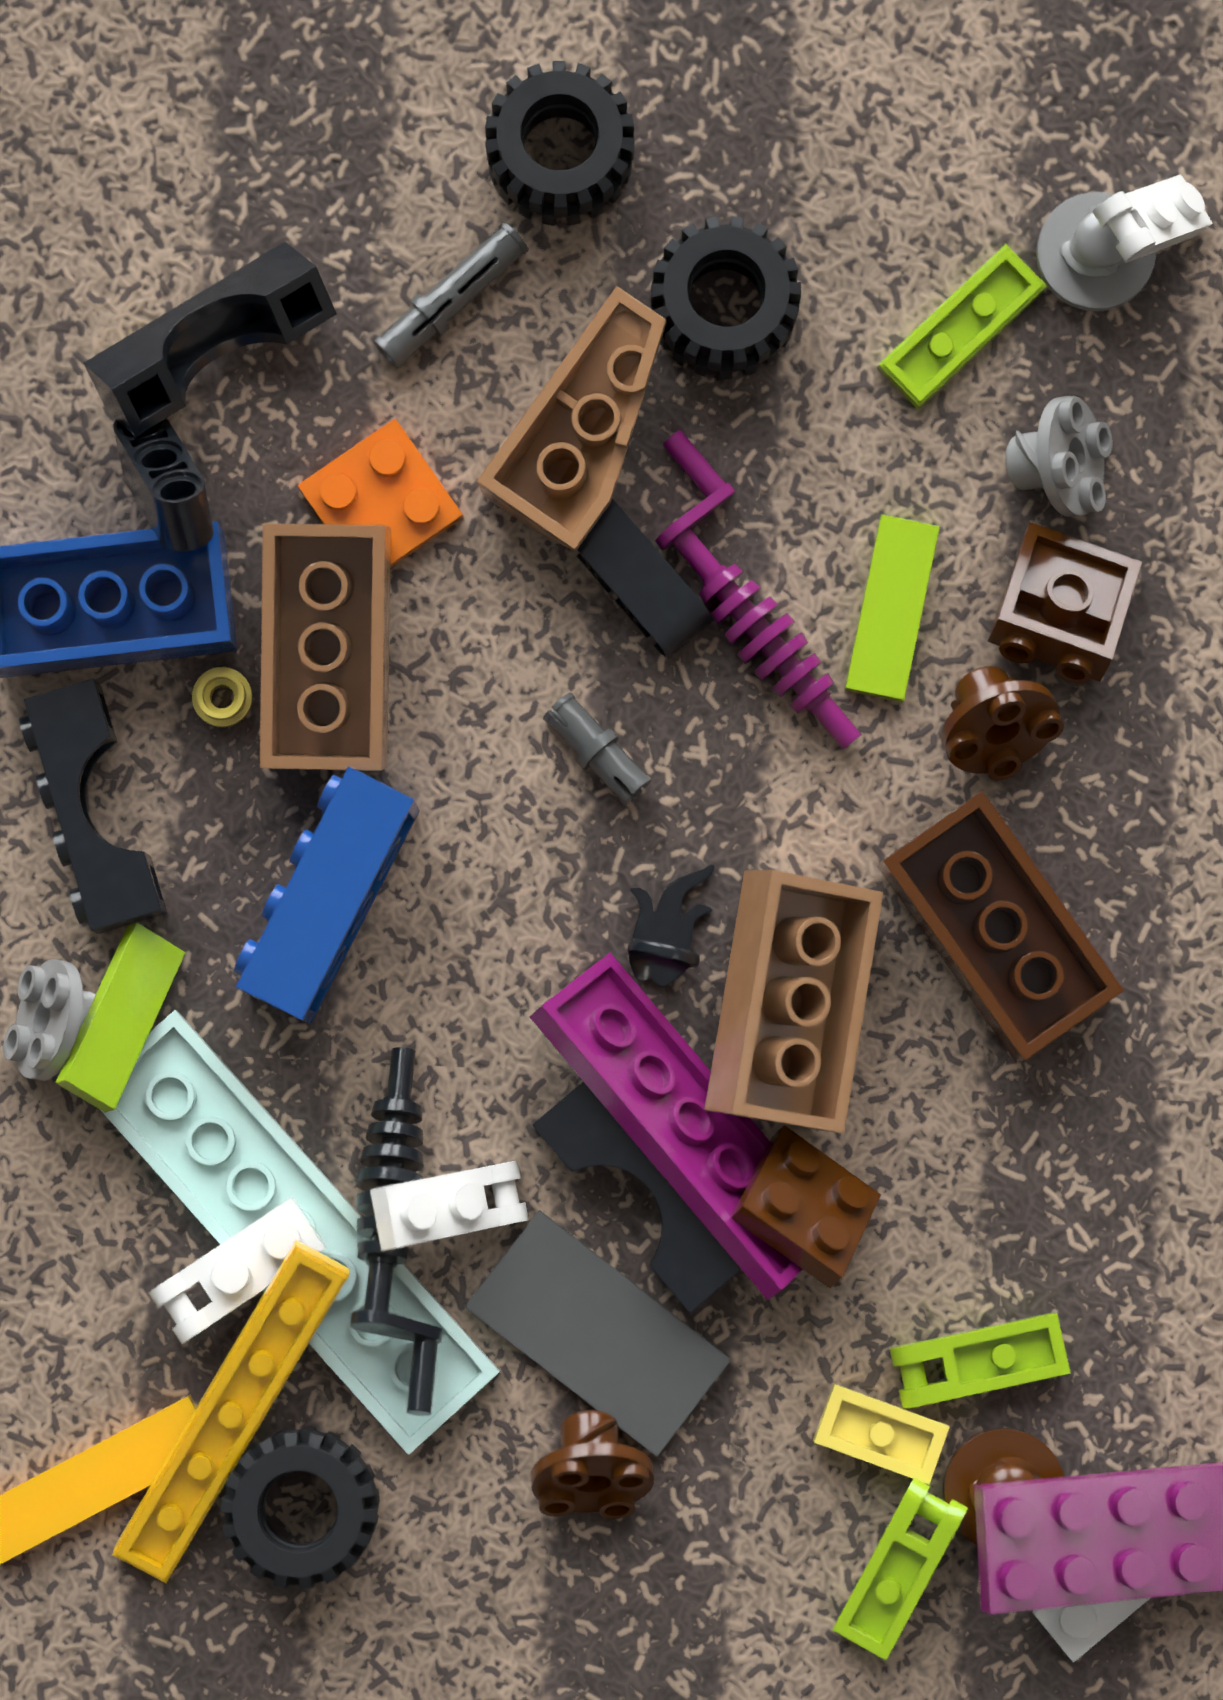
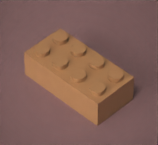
[260,523,391,771]
[704,870,883,1134]

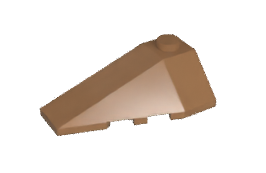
[476,286,667,552]

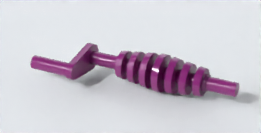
[655,430,862,750]

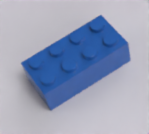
[0,521,238,678]
[233,766,420,1024]

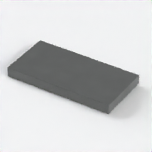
[465,1210,731,1457]

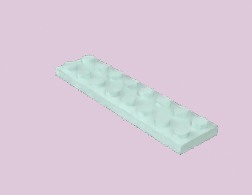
[101,1010,500,1455]

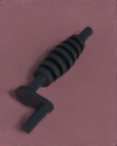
[350,1047,442,1416]

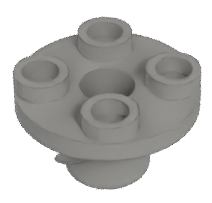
[1036,192,1156,311]
[1005,396,1112,517]
[3,959,96,1081]

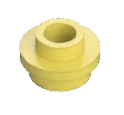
[192,667,253,727]

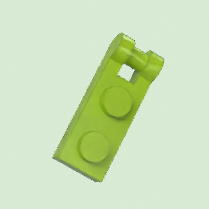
[889,1312,1071,1409]
[832,1478,968,1660]

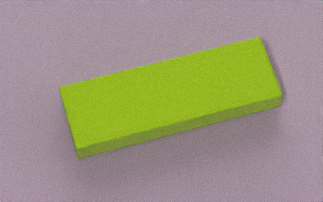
[877,244,1047,410]
[844,514,940,703]
[55,922,186,1112]

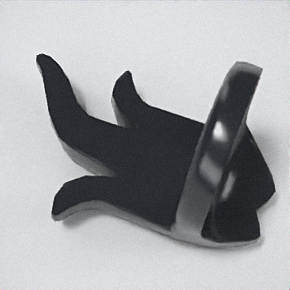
[627,865,715,987]

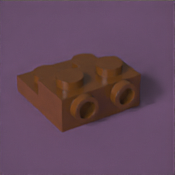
[987,522,1142,684]

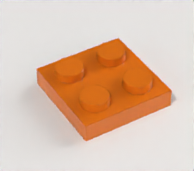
[297,418,464,568]

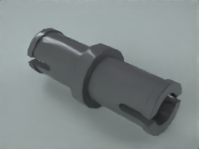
[543,693,652,806]

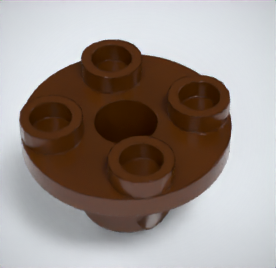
[941,666,1064,781]
[531,1410,654,1519]
[943,1428,1064,1545]

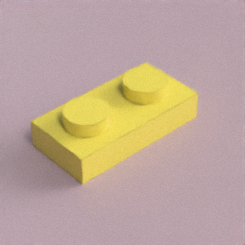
[813,1383,950,1485]

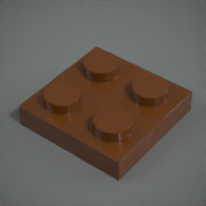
[731,1125,881,1288]

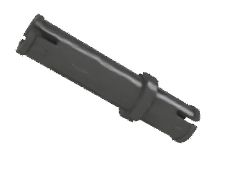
[373,222,529,369]

